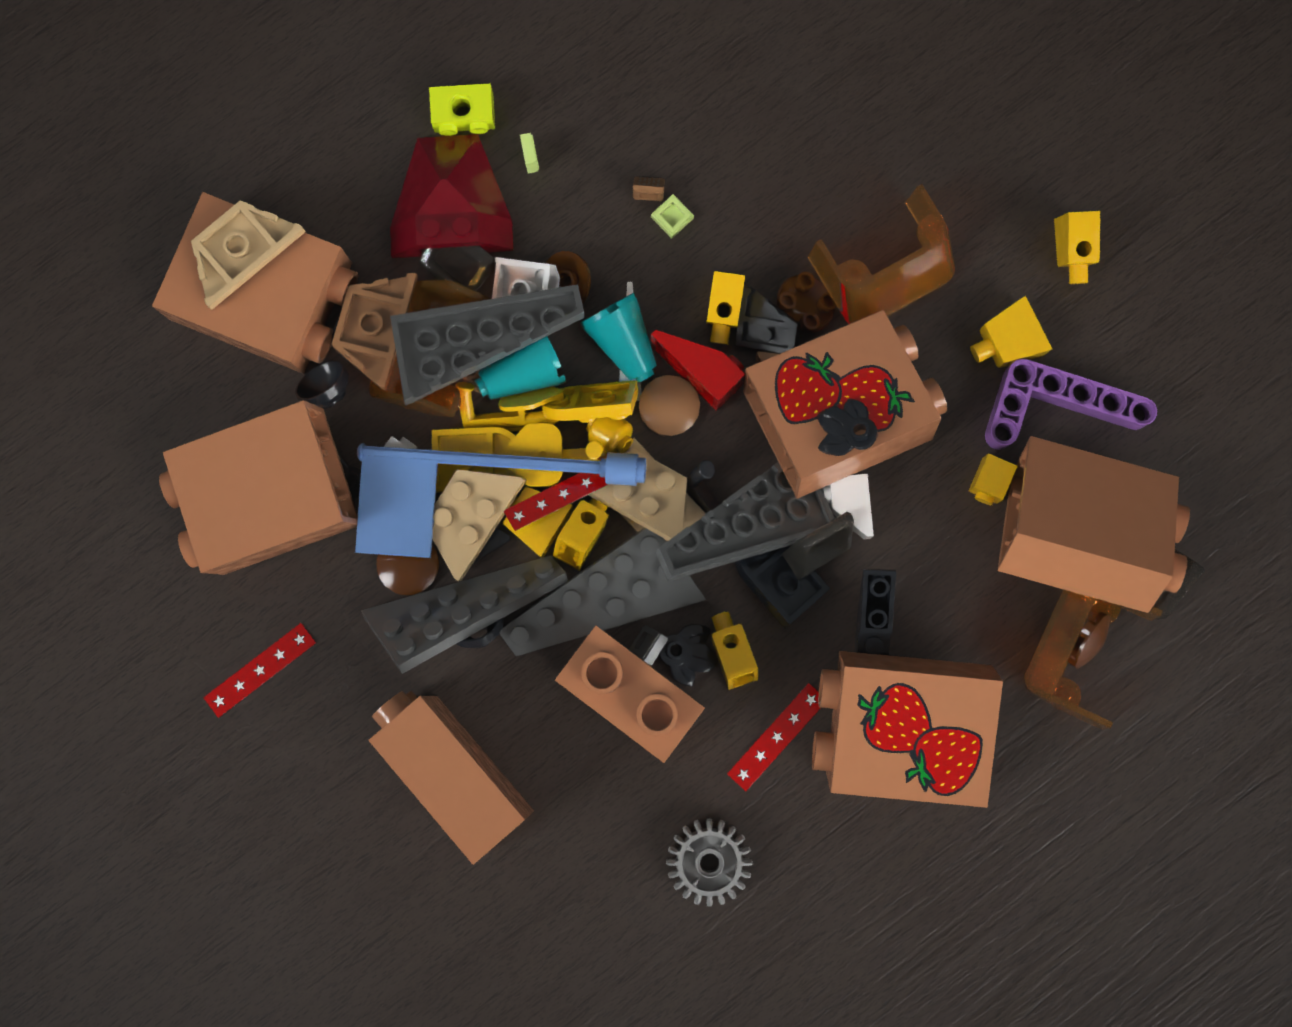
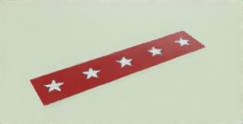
[503,473,609,531]
[203,623,316,718]
[727,683,821,791]

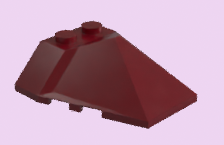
[390,134,514,258]

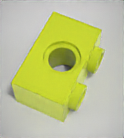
[429,83,495,136]

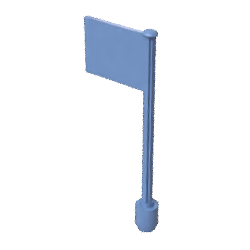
[355,443,646,558]

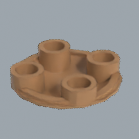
[639,375,700,436]

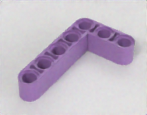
[985,359,1157,450]

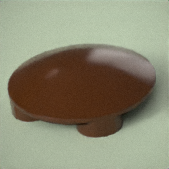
[777,272,837,333]
[376,545,439,595]
[1067,611,1110,669]

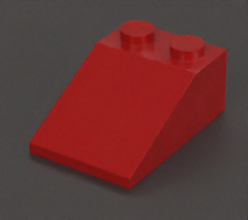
[651,330,745,411]

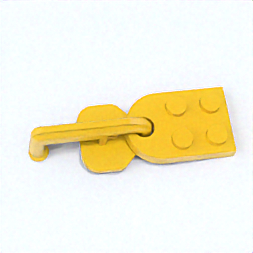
[456,380,639,432]
[432,423,609,493]

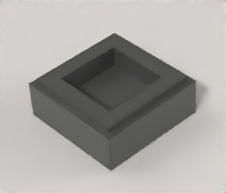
[629,625,668,665]

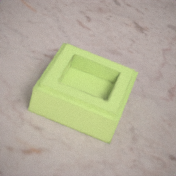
[520,133,539,173]
[651,194,694,239]

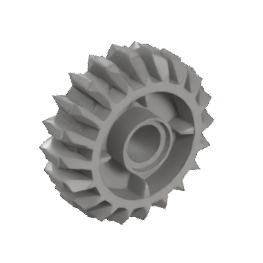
[666,818,753,906]

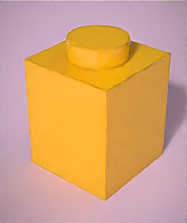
[969,453,1017,505]

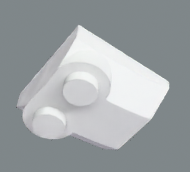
[492,257,560,299]

